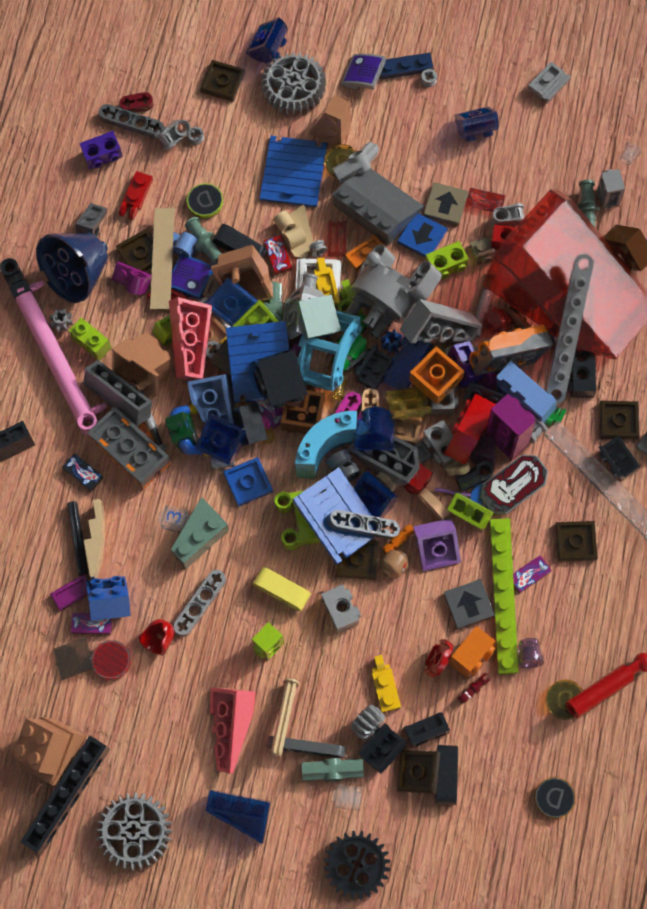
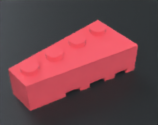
[169,297,212,381]

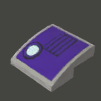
[341,54,386,90]

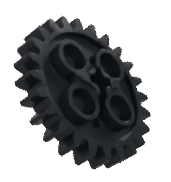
[324,830,391,900]

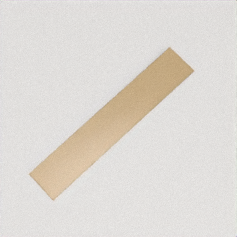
[150,208,175,309]

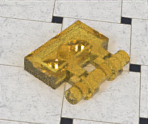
[384,388,431,420]

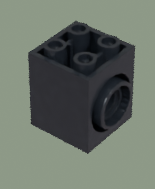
[252,350,308,408]

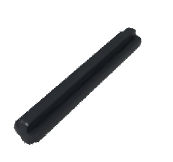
[67,501,88,576]

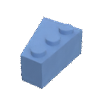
[496,361,556,423]

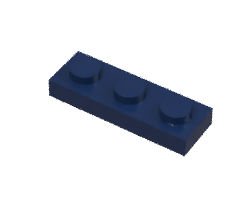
[380,52,434,79]

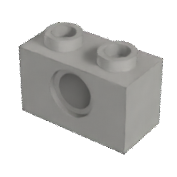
[321,584,361,633]

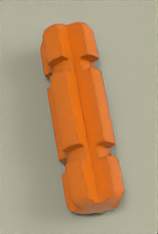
[382,524,414,554]

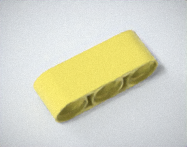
[252,567,311,611]

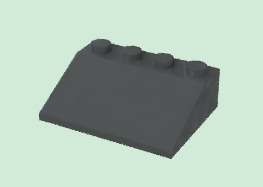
[332,168,424,245]

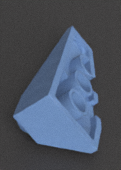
[188,375,239,453]

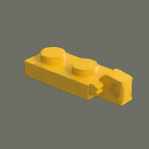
[314,257,340,307]
[372,655,401,713]

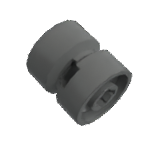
[326,449,361,483]

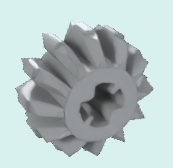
[351,705,385,740]

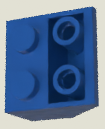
[86,576,131,621]

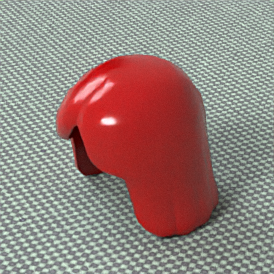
[138,619,174,656]

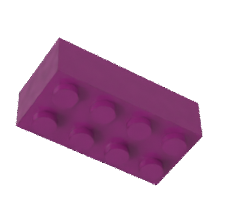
[485,394,536,461]

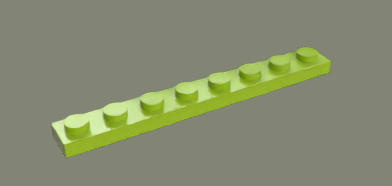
[490,518,519,675]

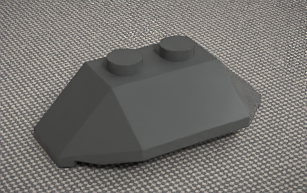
[348,432,419,485]

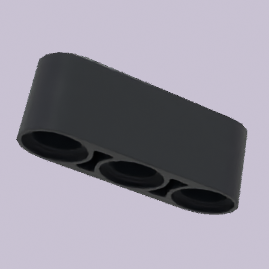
[212,224,267,259]
[436,745,458,805]

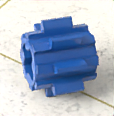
[381,330,404,354]

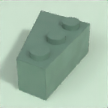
[171,497,229,569]

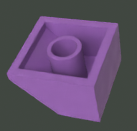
[413,518,461,571]

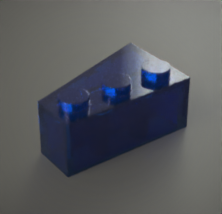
[383,336,434,393]
[205,789,272,844]

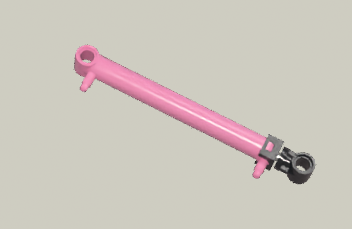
[0,258,107,436]

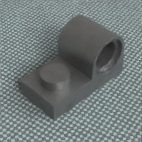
[76,203,107,237]

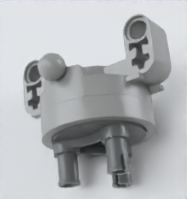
[344,244,442,339]

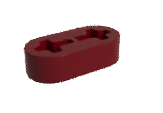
[119,92,154,113]

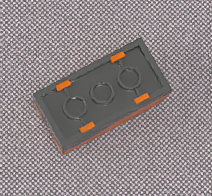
[469,325,554,376]
[87,406,171,490]

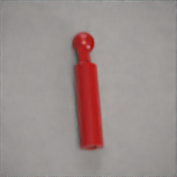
[566,653,647,719]

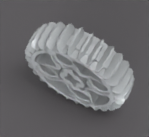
[261,52,326,115]
[96,792,173,870]

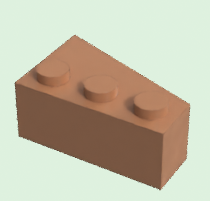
[309,95,351,146]

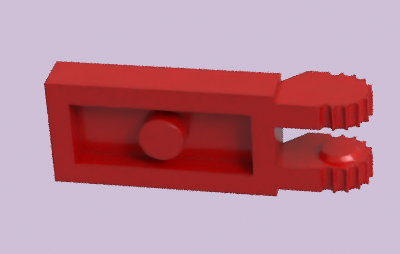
[118,171,153,220]

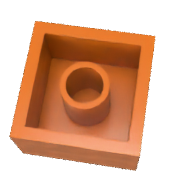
[409,346,464,405]
[449,626,496,679]

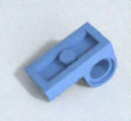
[173,232,197,258]

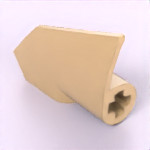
[273,205,313,259]

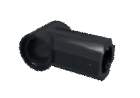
[455,461,493,492]

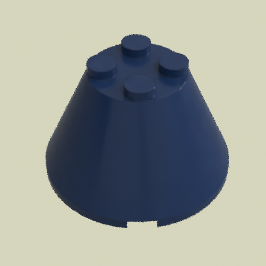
[36,232,108,303]

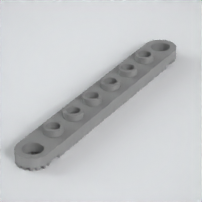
[546,254,594,404]

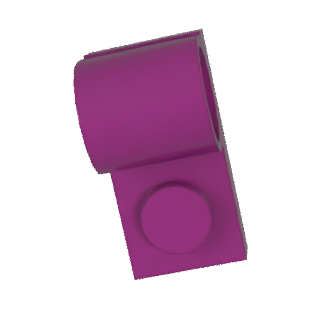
[111,262,152,295]

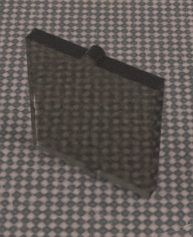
[53,637,94,680]

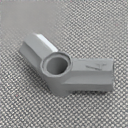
[332,142,379,183]

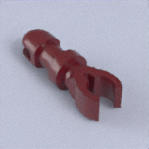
[458,673,491,704]

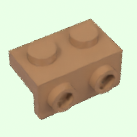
[380,409,422,445]

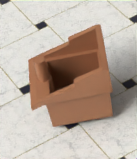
[211,245,273,301]
[112,331,170,397]
[12,717,86,785]

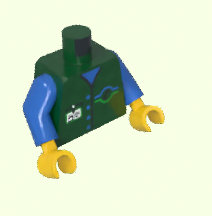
[165,403,217,457]

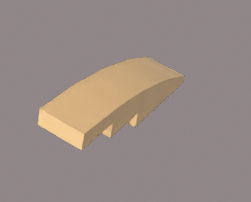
[84,499,105,579]

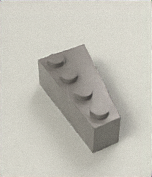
[399,299,482,343]

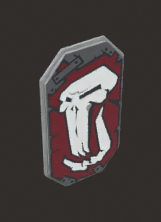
[480,455,548,514]

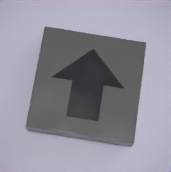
[444,579,495,630]

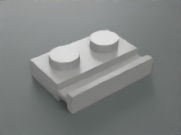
[528,62,571,103]

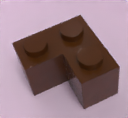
[602,224,647,271]
[281,390,325,434]

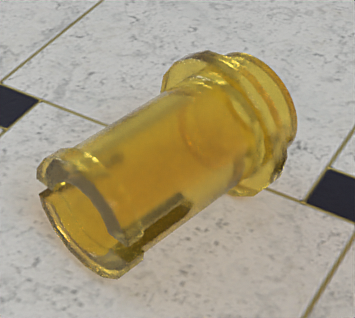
[332,376,347,401]

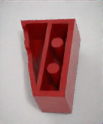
[444,394,496,465]

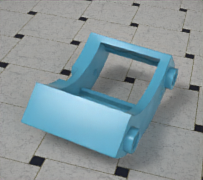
[297,311,362,391]
[295,411,357,479]

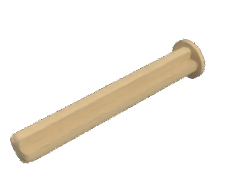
[271,678,299,757]

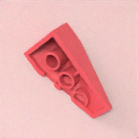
[209,687,255,773]

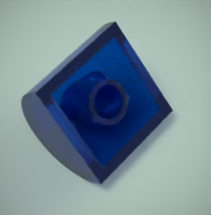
[245,17,288,63]
[454,106,499,142]
[354,406,396,450]
[194,414,246,465]
[353,471,398,518]

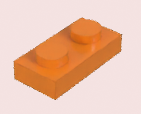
[345,234,383,271]

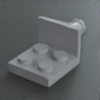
[282,273,325,340]

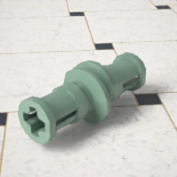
[576,180,600,238]
[185,217,222,266]

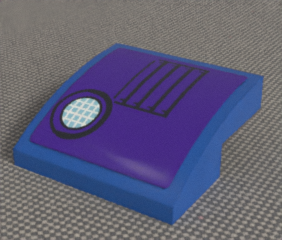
[171,255,213,300]

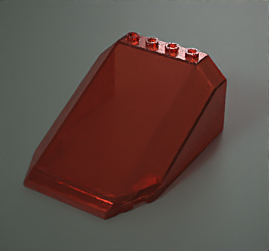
[483,189,647,360]

